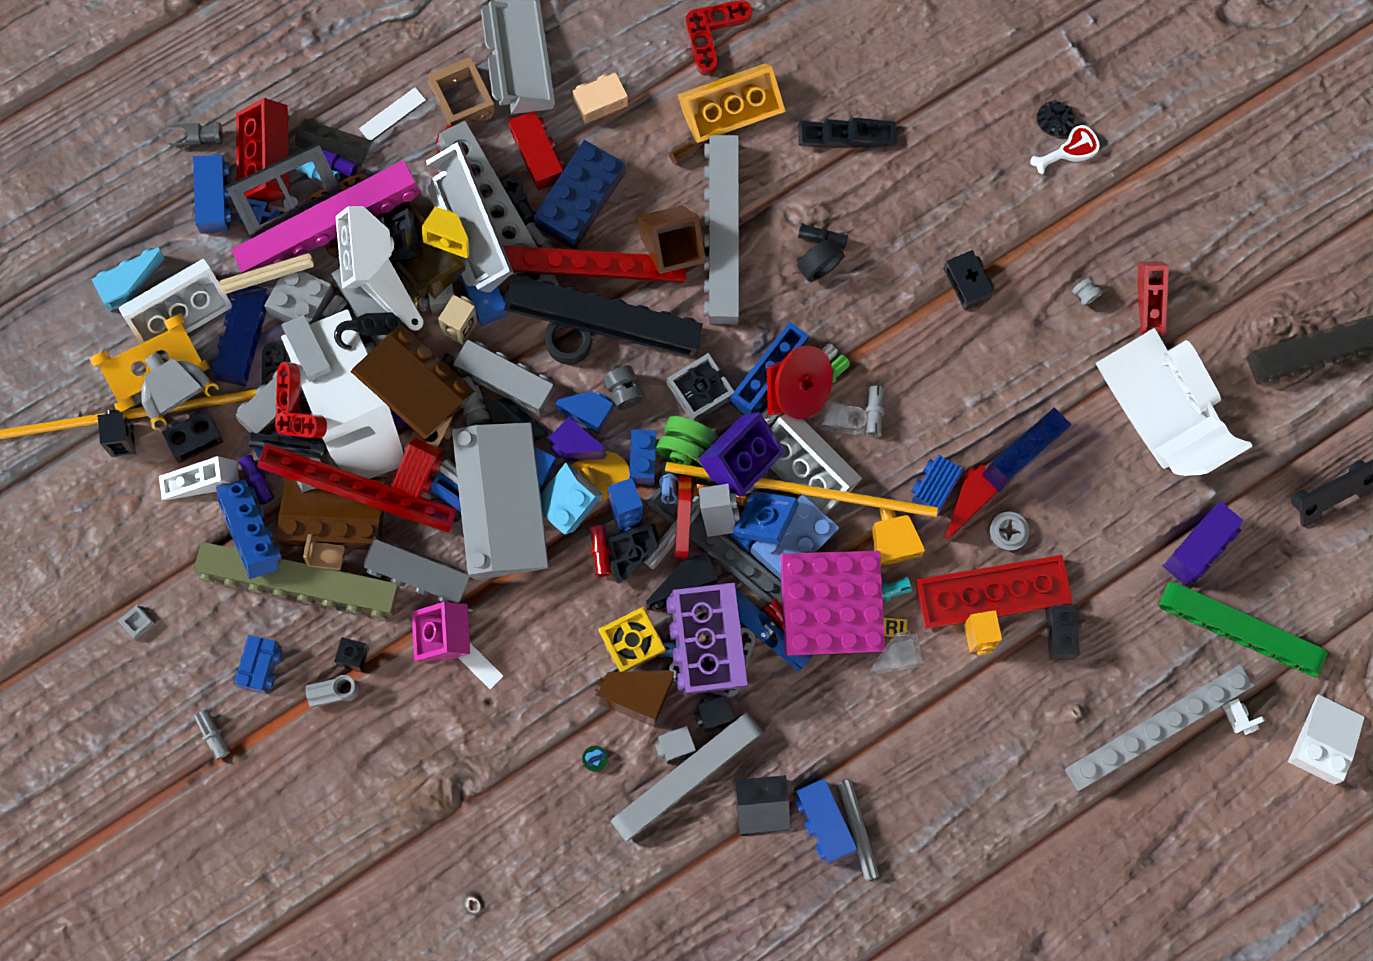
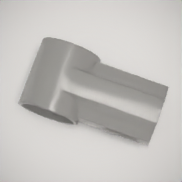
[306,675,359,708]

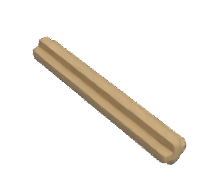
[219,253,314,294]

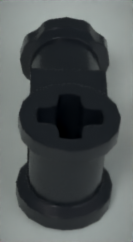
[501,177,536,225]

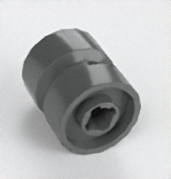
[603,365,645,410]

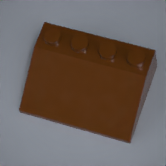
[350,325,475,439]
[277,477,386,550]

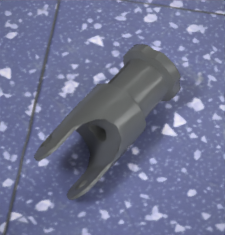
[166,122,223,146]

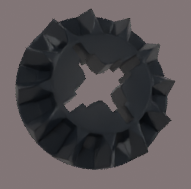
[1037,99,1075,136]

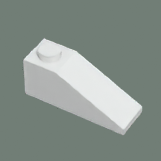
[159,456,239,500]

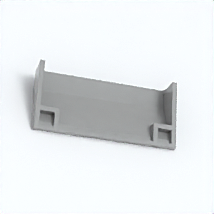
[452,423,549,581]

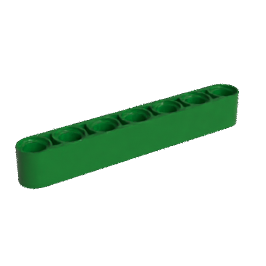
[1158,582,1328,677]

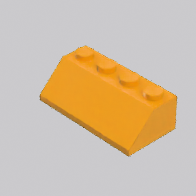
[677,63,786,143]

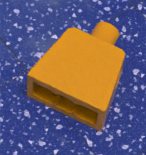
[872,508,925,566]

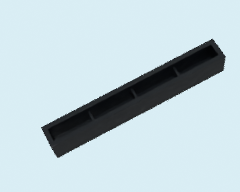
[504,275,703,358]

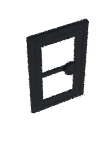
[225,143,342,239]

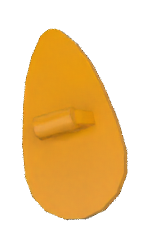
[545,451,630,502]

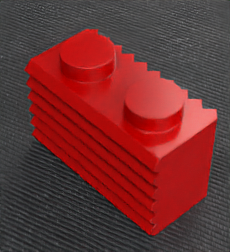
[392,437,443,499]

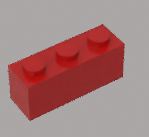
[508,111,565,191]

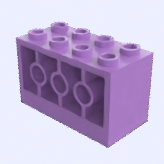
[666,583,748,695]

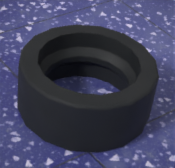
[797,239,845,282]
[545,323,592,365]

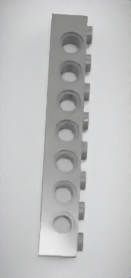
[437,121,559,286]

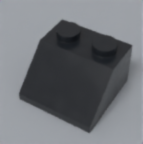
[734,775,790,835]

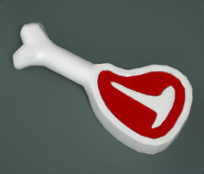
[1030,125,1100,174]

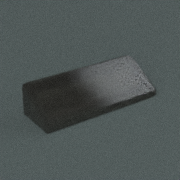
[295,119,371,167]

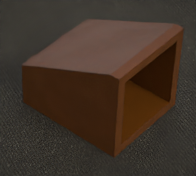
[637,205,706,274]
[595,670,674,727]

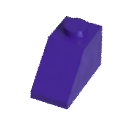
[548,417,607,461]

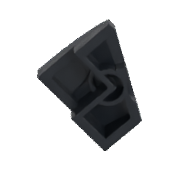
[486,399,548,441]

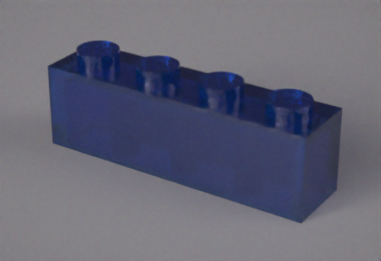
[211,285,270,387]
[982,407,1072,492]

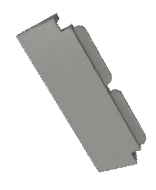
[481,0,555,114]
[426,142,513,293]

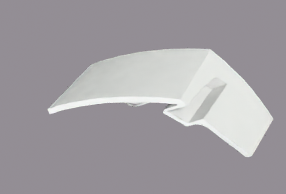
[281,309,404,479]

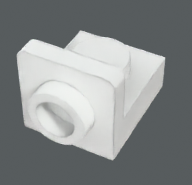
[1222,699,1264,735]

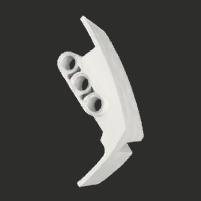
[1096,328,1252,476]

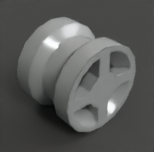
[1072,276,1103,306]

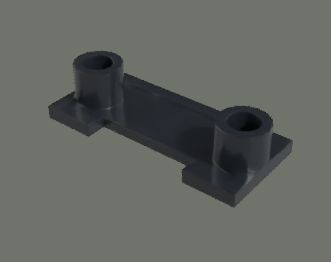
[1291,460,1373,527]

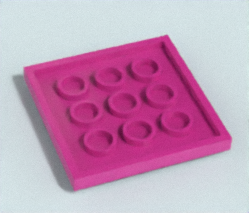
[780,551,885,656]

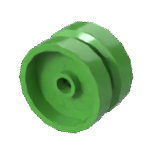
[656,416,719,468]

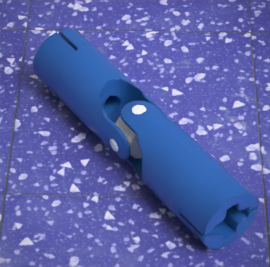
[736,590,813,672]

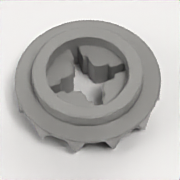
[989,512,1029,551]

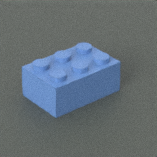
[750,495,839,581]

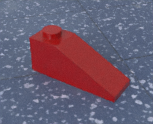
[1137,261,1169,337]
[944,464,1003,540]

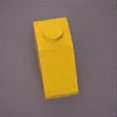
[422,206,469,258]

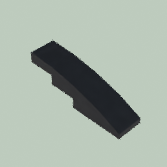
[798,117,897,148]

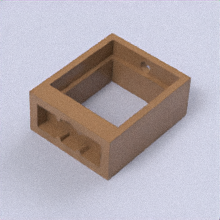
[427,56,495,127]

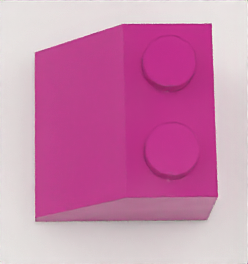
[412,602,470,662]

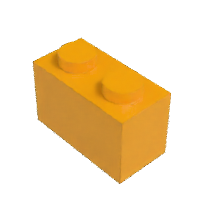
[964,610,1002,656]

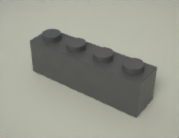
[364,536,470,603]

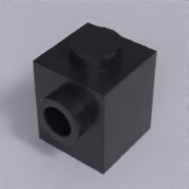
[694,695,734,732]

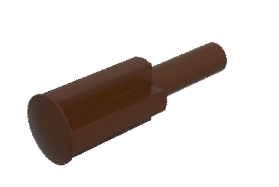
[669,139,709,165]

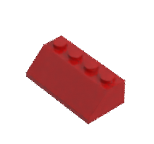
[236,98,290,202]

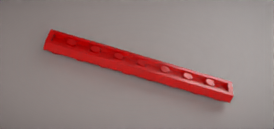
[502,245,686,283]
[257,443,456,533]

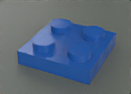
[733,491,799,545]

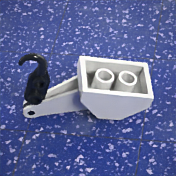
[334,206,423,350]

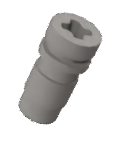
[461,377,492,427]

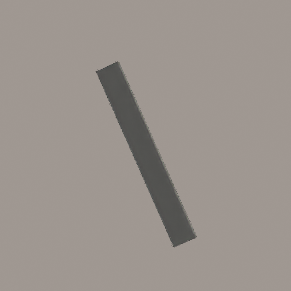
[646,486,782,604]

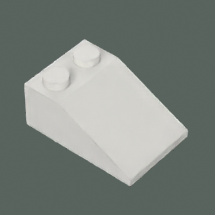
[1288,694,1364,785]

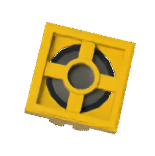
[598,607,667,672]

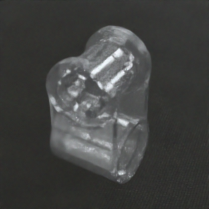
[819,402,867,435]

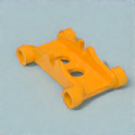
[89,313,210,412]

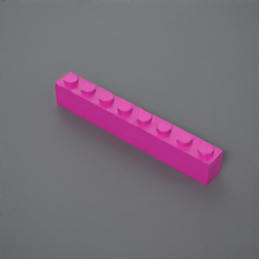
[231,160,421,273]

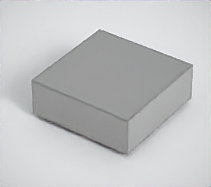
[118,604,155,640]

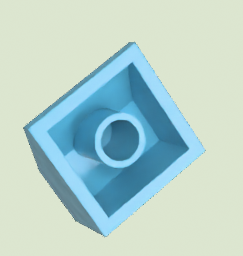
[540,462,604,534]

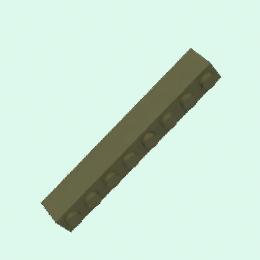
[193,542,400,620]

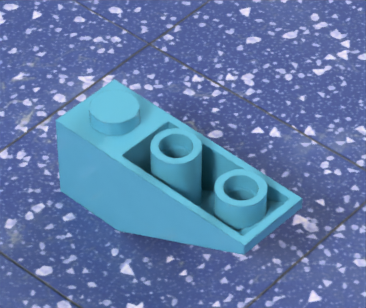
[92,247,165,312]

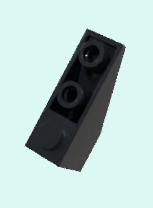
[646,552,718,611]

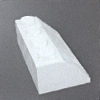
[118,259,233,344]
[771,414,862,515]

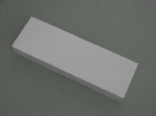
[281,314,332,382]

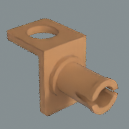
[303,534,345,571]

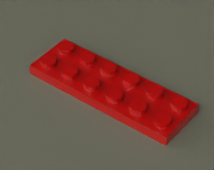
[915,555,1073,630]

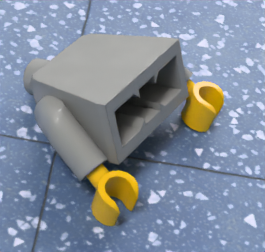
[141,352,219,430]

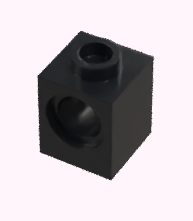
[334,637,369,673]

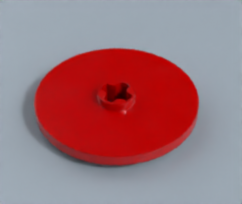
[775,345,833,419]

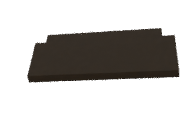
[376,202,466,299]

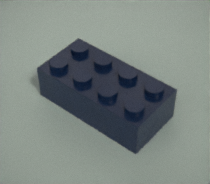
[534,140,625,250]

